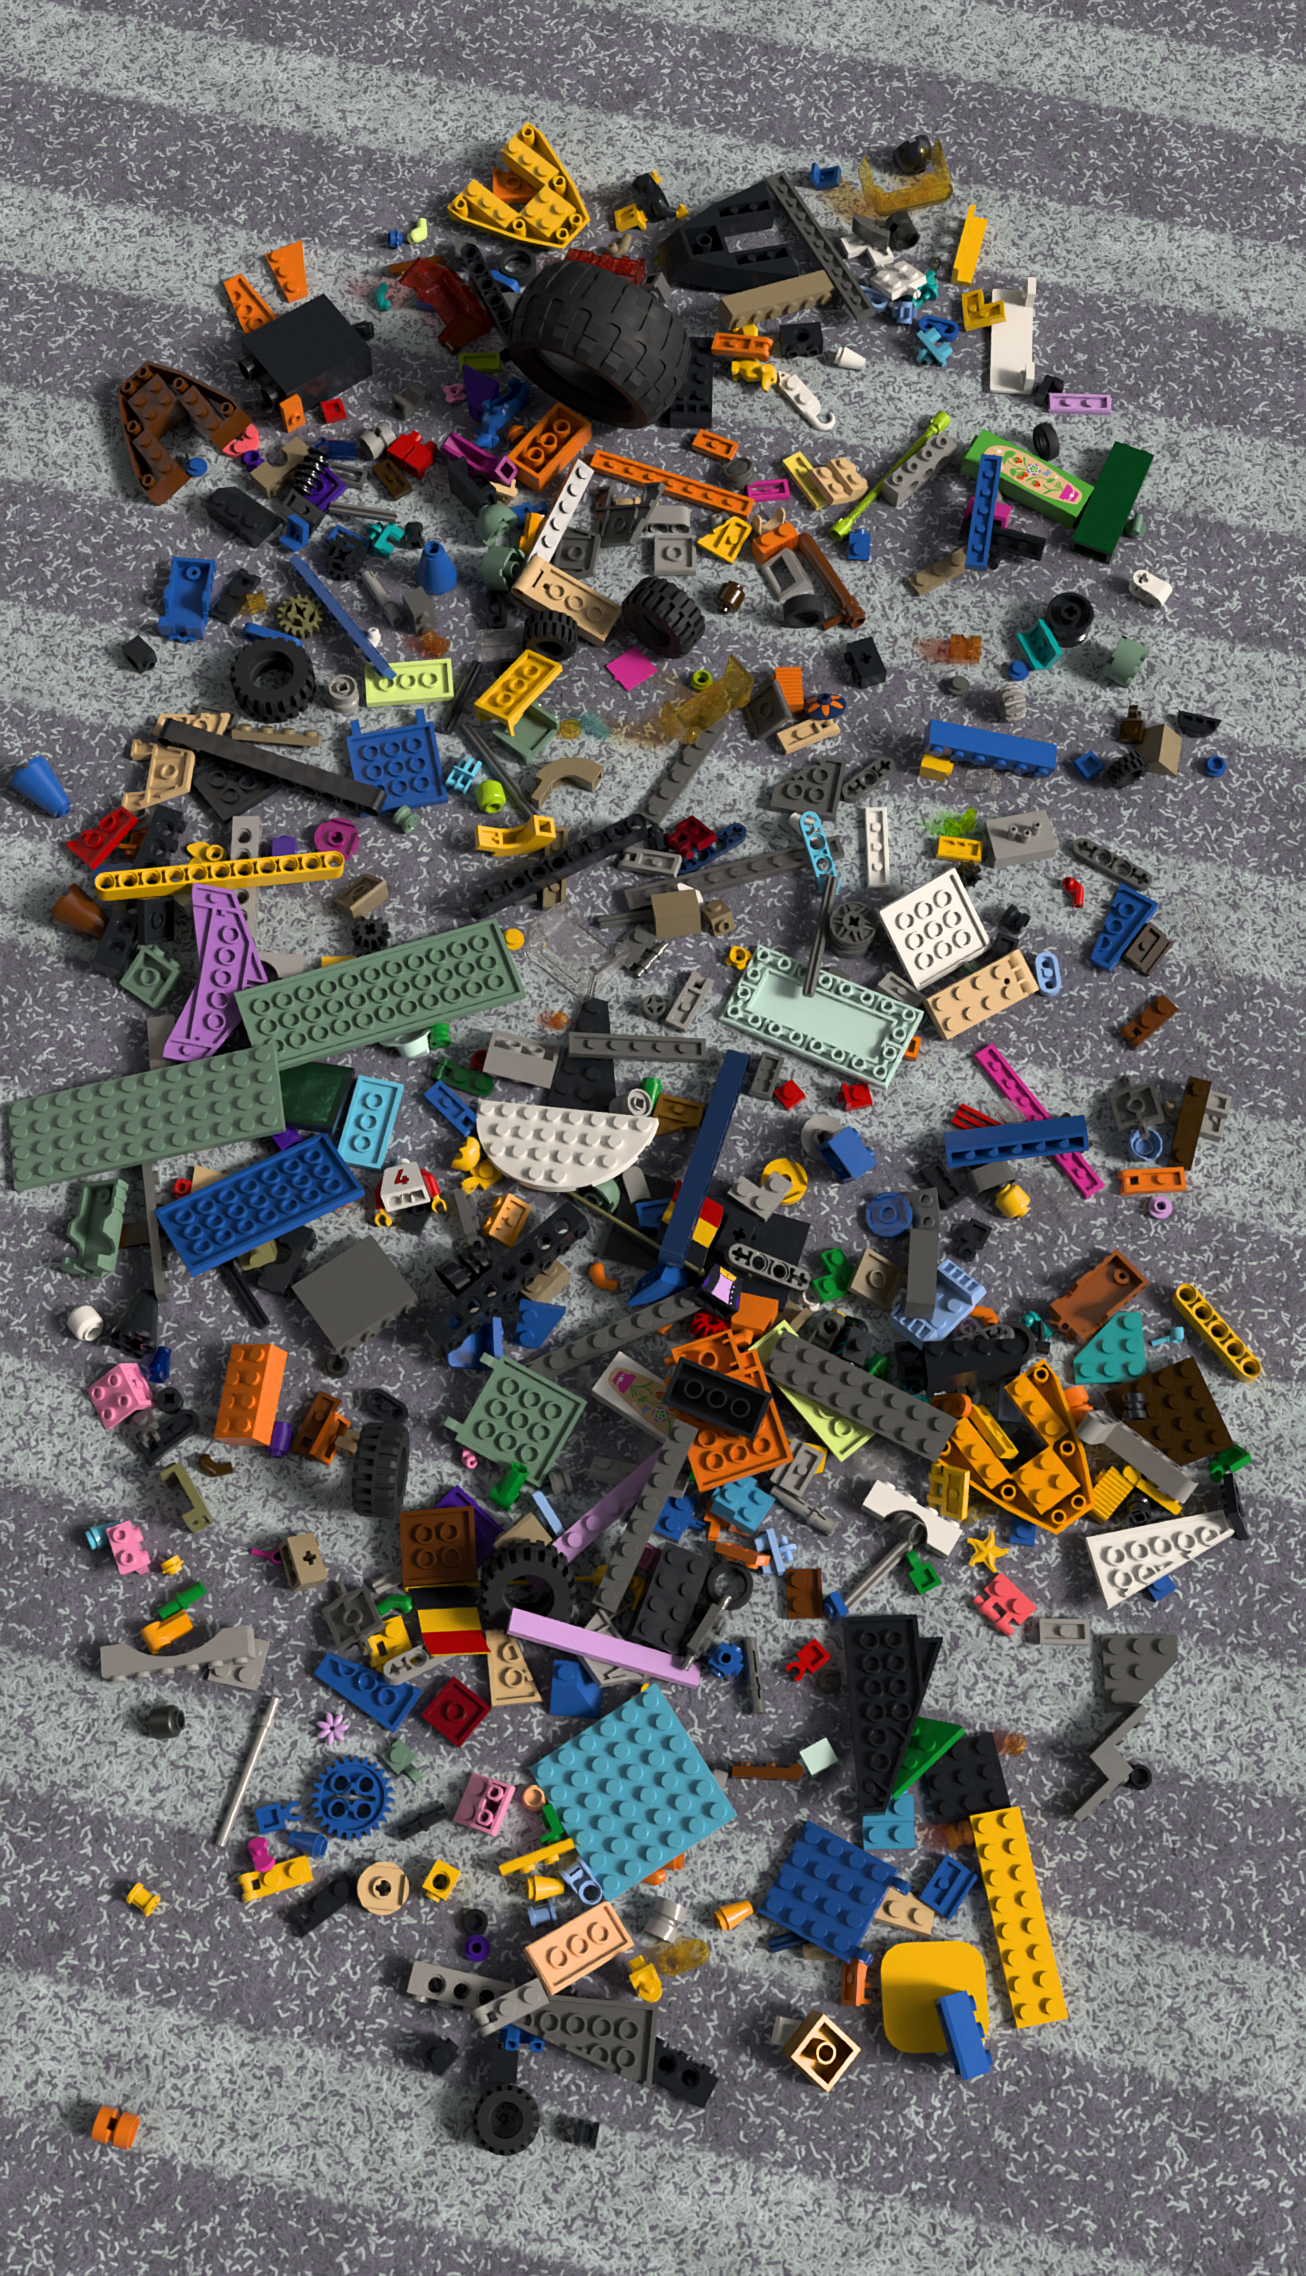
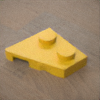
[697,516,753,565]

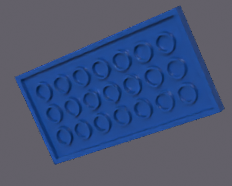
[154,1133,365,1278]

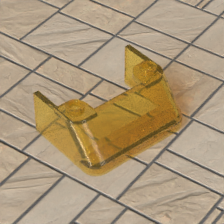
[857,140,953,217]
[659,654,755,744]

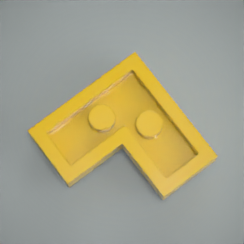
[961,289,1006,332]

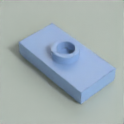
[532,1491,565,1539]

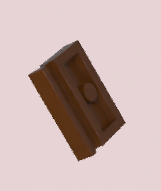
[785,1568,824,1620]

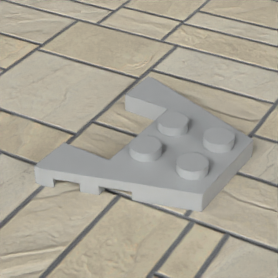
[575,1598,653,1688]

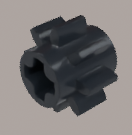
[955,860,982,888]

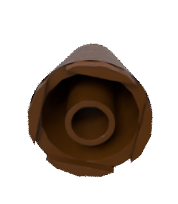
[49,883,110,941]

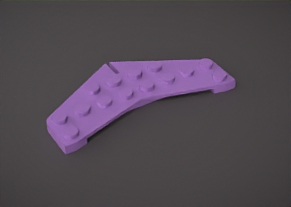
[162,883,269,1063]

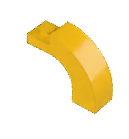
[474,815,556,857]

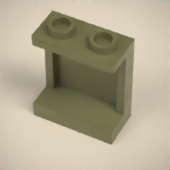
[159,1462,216,1534]

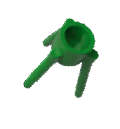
[860,1353,891,1381]

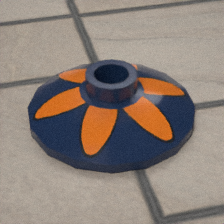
[803,693,847,720]

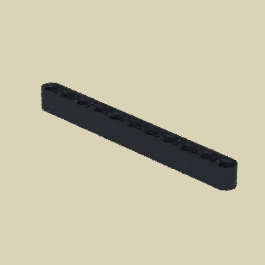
[157,718,388,817]

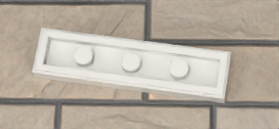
[864,807,890,890]

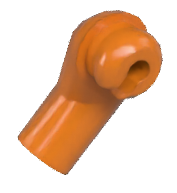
[589,1262,619,1293]

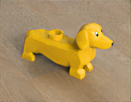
[732,324,777,393]

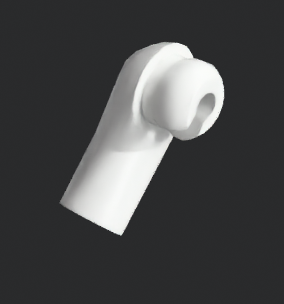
[354,627,381,654]

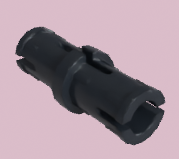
[397,1802,450,1841]

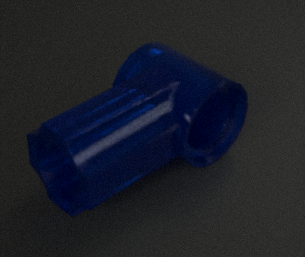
[314,437,356,461]

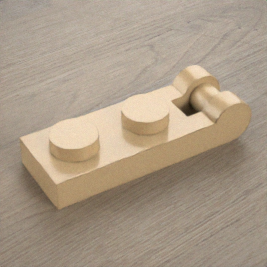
[776,718,841,755]

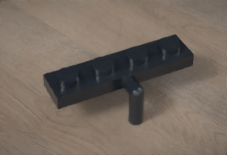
[958,517,1047,570]

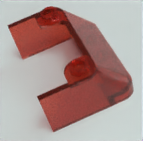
[398,256,494,347]

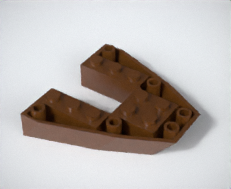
[117,361,253,506]

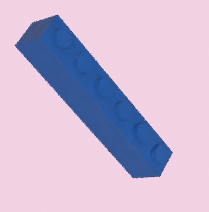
[922,719,1057,778]
[944,1115,1089,1168]

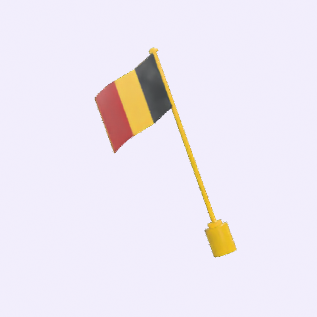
[403,1565,629,1656]

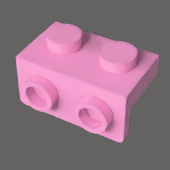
[106,1520,151,1575]

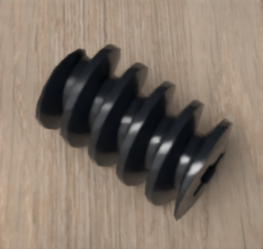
[290,447,330,497]

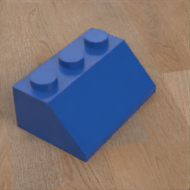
[934,1990,993,2081]

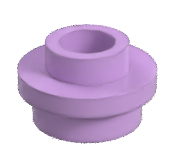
[1148,1196,1172,1219]

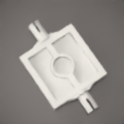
[870,260,927,301]

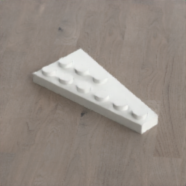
[1085,1510,1234,1611]

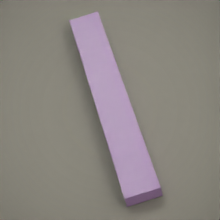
[506,1608,701,1689]

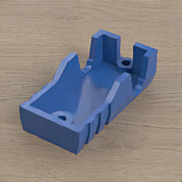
[158,557,217,644]

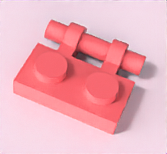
[972,1572,1037,1637]

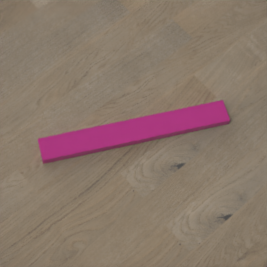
[973,1043,1105,1200]

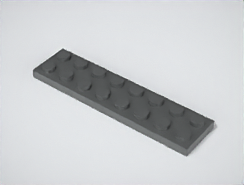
[763,1330,958,1464]

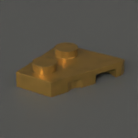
[652,1093,704,1136]

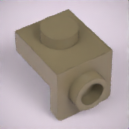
[700,899,735,937]

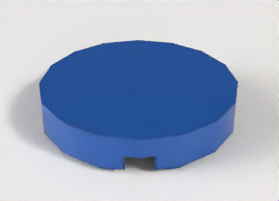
[865,1192,912,1239]

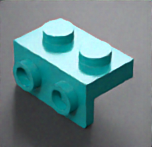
[1015,619,1063,671]

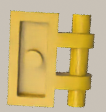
[927,1462,970,1520]
[368,1615,418,1673]

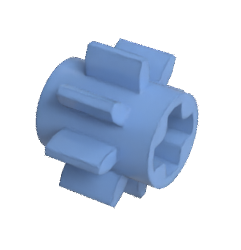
[892,302,917,324]

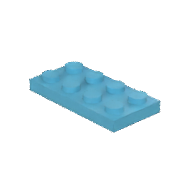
[337,1075,404,1172]

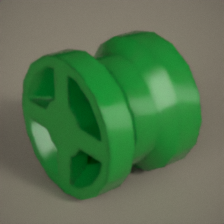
[427,1023,452,1049]

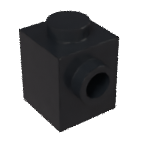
[421,2037,461,2077]

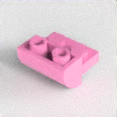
[453,1772,516,1838]

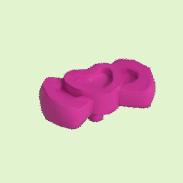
[247,1837,275,1873]

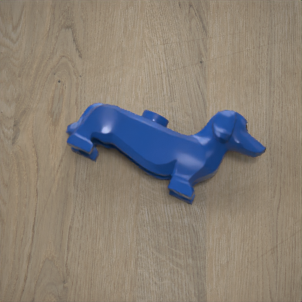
[475,377,531,450]

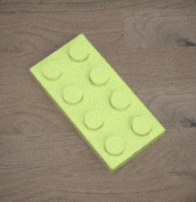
[364,658,454,708]

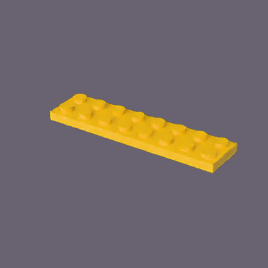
[968,1806,1068,2029]

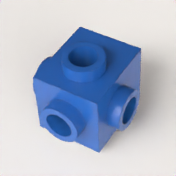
[707,1641,744,1681]

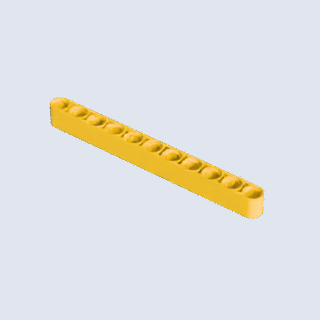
[95,851,344,901]

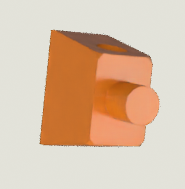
[731,1292,778,1349]

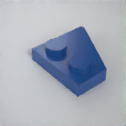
[514,1299,567,1349]

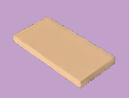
[523,1900,635,1997]

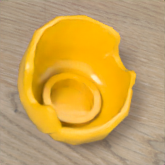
[451,1136,481,1171]

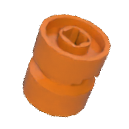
[1063,1385,1094,1428]
[91,2105,140,2150]

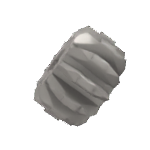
[995,684,1027,722]

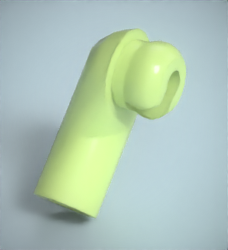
[407,218,427,244]

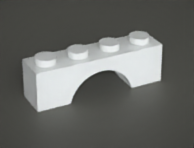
[861,1480,963,1560]

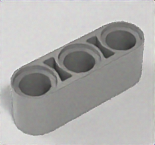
[642,505,690,534]

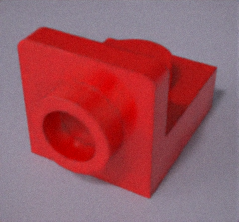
[837,1083,873,1112]

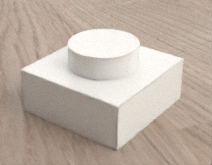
[771,2015,803,2046]

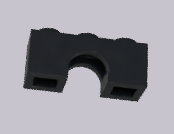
[257,1225,318,1299]

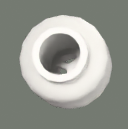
[67,1305,104,1341]

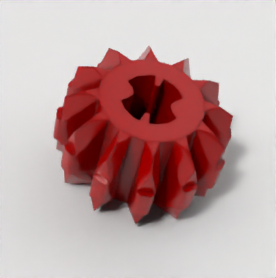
[690,1309,731,1340]

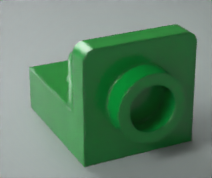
[539,1803,565,1846]

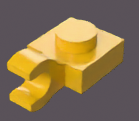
[461,1158,502,1194]

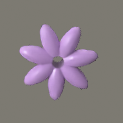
[316,1712,349,1746]

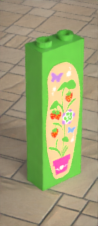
[960,429,1095,529]

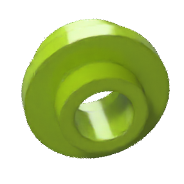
[691,670,713,691]

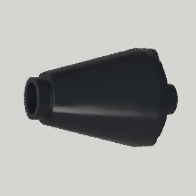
[108,1289,158,1359]

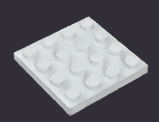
[876,867,992,991]

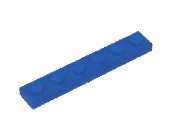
[965,454,1002,571]

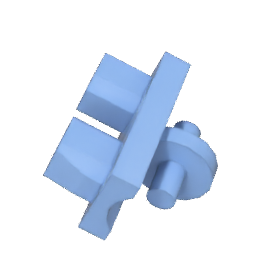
[754,1528,797,1577]

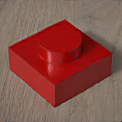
[320,397,347,424]
[773,1079,806,1111]

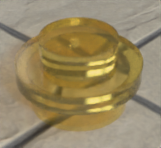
[560,718,582,739]

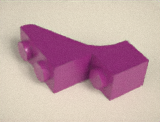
[439,432,519,486]

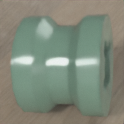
[392,805,420,834]

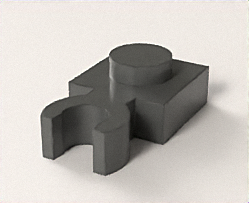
[128,1407,160,1448]

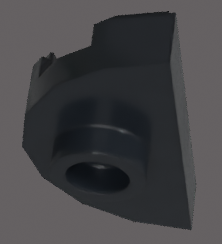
[1177,710,1221,738]

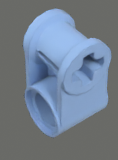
[558,1855,603,1907]

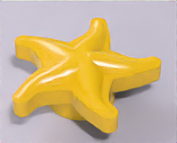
[967,1530,1009,1573]

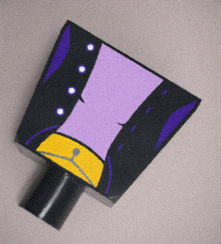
[688,1261,742,1322]

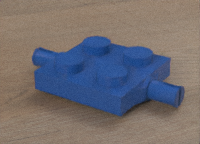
[635,1492,706,1544]

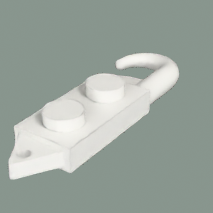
[778,371,835,431]

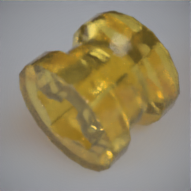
[246,590,268,615]

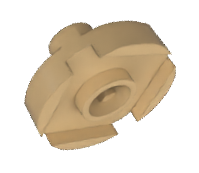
[357,1861,409,1916]

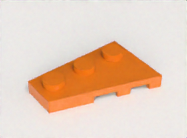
[264,240,308,303]

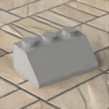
[483,1029,560,1089]

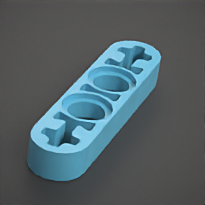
[798,811,840,895]

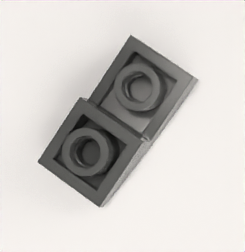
[852,214,890,251]

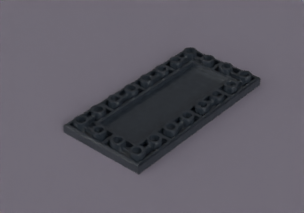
[602,1174,811,1312]

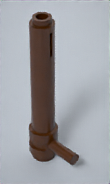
[797,532,866,631]

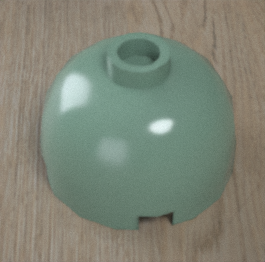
[476,504,518,546]
[574,1178,620,1219]

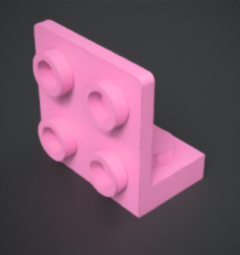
[87,1363,157,1430]

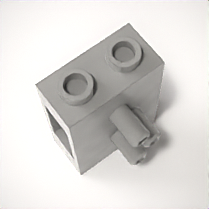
[983,810,1059,869]

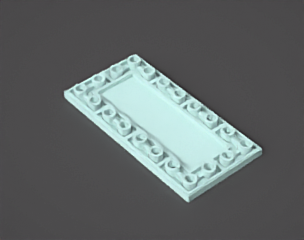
[719,944,924,1091]

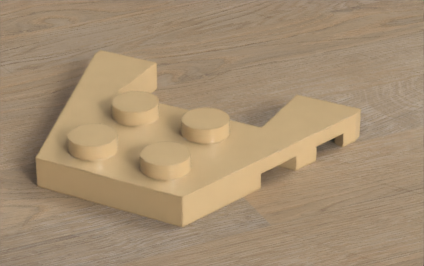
[121,739,195,813]

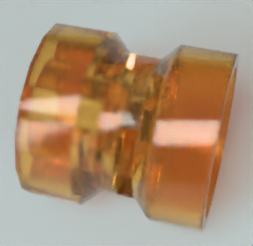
[420,630,451,659]
[941,1819,975,1852]

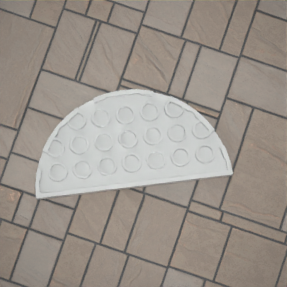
[476,1100,659,1192]

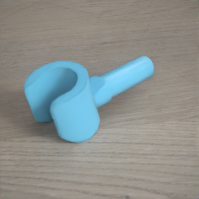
[1151,1327,1184,1346]

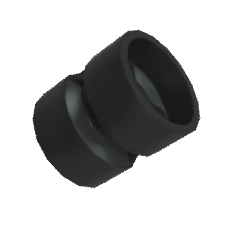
[885,211,920,251]

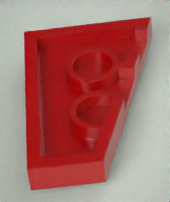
[64,806,139,870]

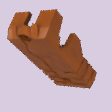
[1047,1248,1150,1345]

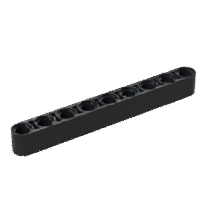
[468,813,647,920]

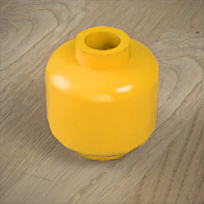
[995,1184,1030,1219]

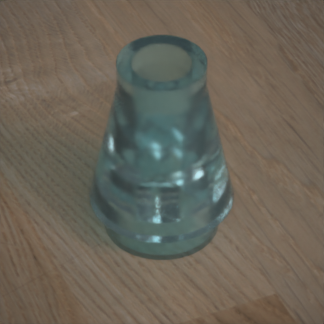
[580,709,613,740]

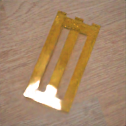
[963,1487,1003,1526]

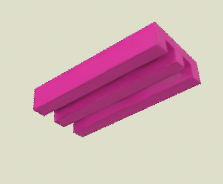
[745,479,790,503]

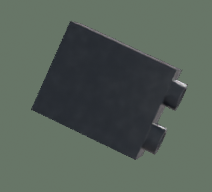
[237,293,373,413]

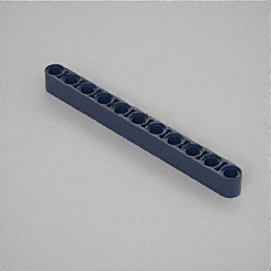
[658,1049,751,1269]

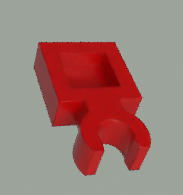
[785,1638,831,1683]

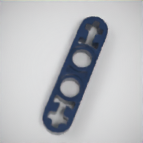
[676,823,746,877]

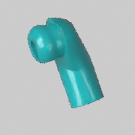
[1021,1311,1053,1341]

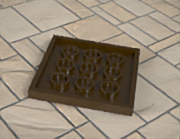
[1104,1356,1235,1480]

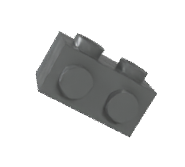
[402,586,437,637]

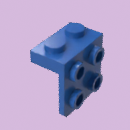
[446,1317,504,1371]

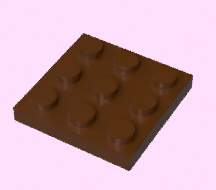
[399,1505,478,1588]

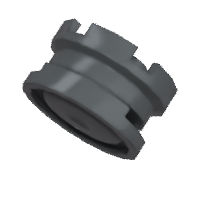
[724,457,756,490]

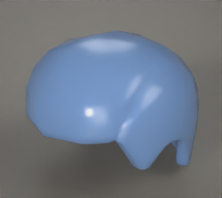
[1127,1127,1163,1162]

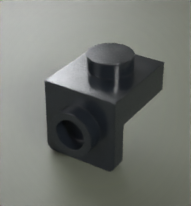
[1033,374,1065,407]

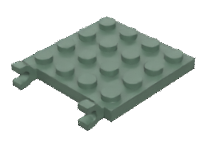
[443,1352,588,1488]

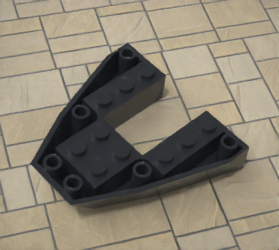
[657,180,800,292]

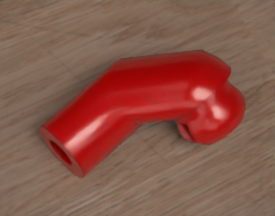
[1062,877,1084,908]

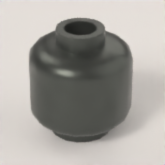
[145,1705,185,1740]

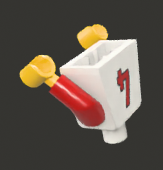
[374,1158,447,1227]

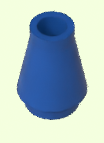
[288,1830,328,1859]

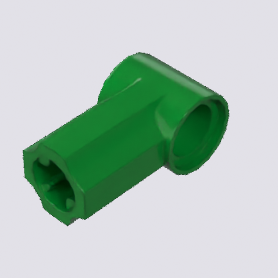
[488,1461,530,1513]

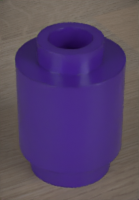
[264,1421,292,1459]

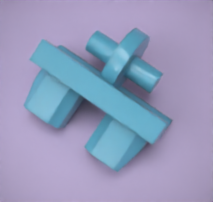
[916,327,953,367]

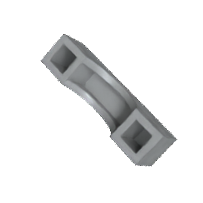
[257,950,307,980]

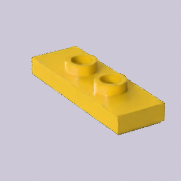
[499,1838,575,1877]

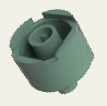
[478,545,526,592]
[1101,635,1149,688]

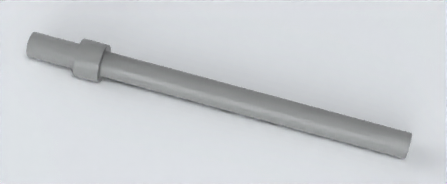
[215,1696,280,1848]

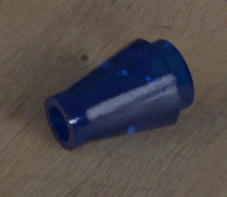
[146,1346,172,1384]

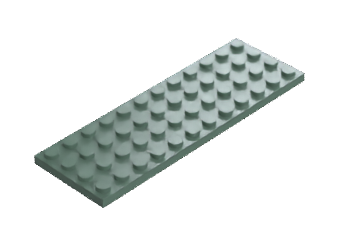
[234,918,526,1071]
[8,1043,286,1192]

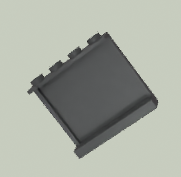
[291,1234,420,1358]

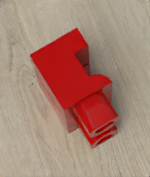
[387,430,438,480]

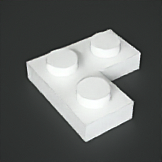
[840,226,894,268]

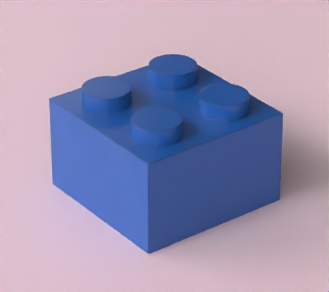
[815,1126,877,1184]

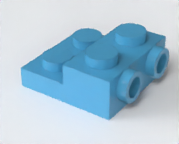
[710,1476,775,1536]
[862,1790,915,1850]

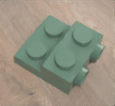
[119,945,185,1009]

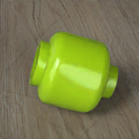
[475,779,506,814]

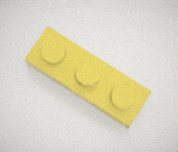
[782,451,829,511]

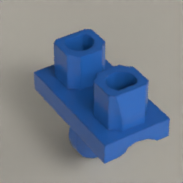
[499,2024,547,2052]

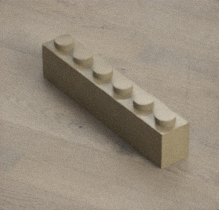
[716,270,836,330]

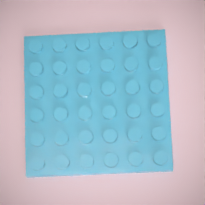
[529,1683,738,1902]

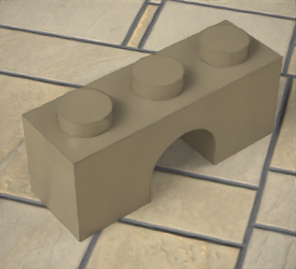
[250,437,309,500]

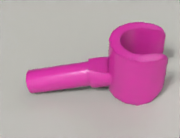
[251,1548,283,1565]

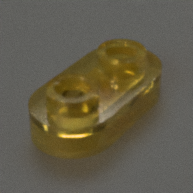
[659,1939,710,1976]

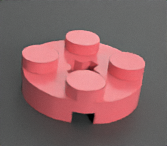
[220,424,259,459]

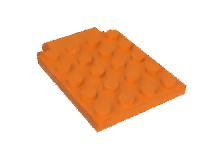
[663,1328,794,1493]

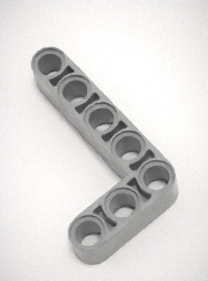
[1074,1410,1199,1503]

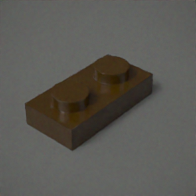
[372,458,413,501]

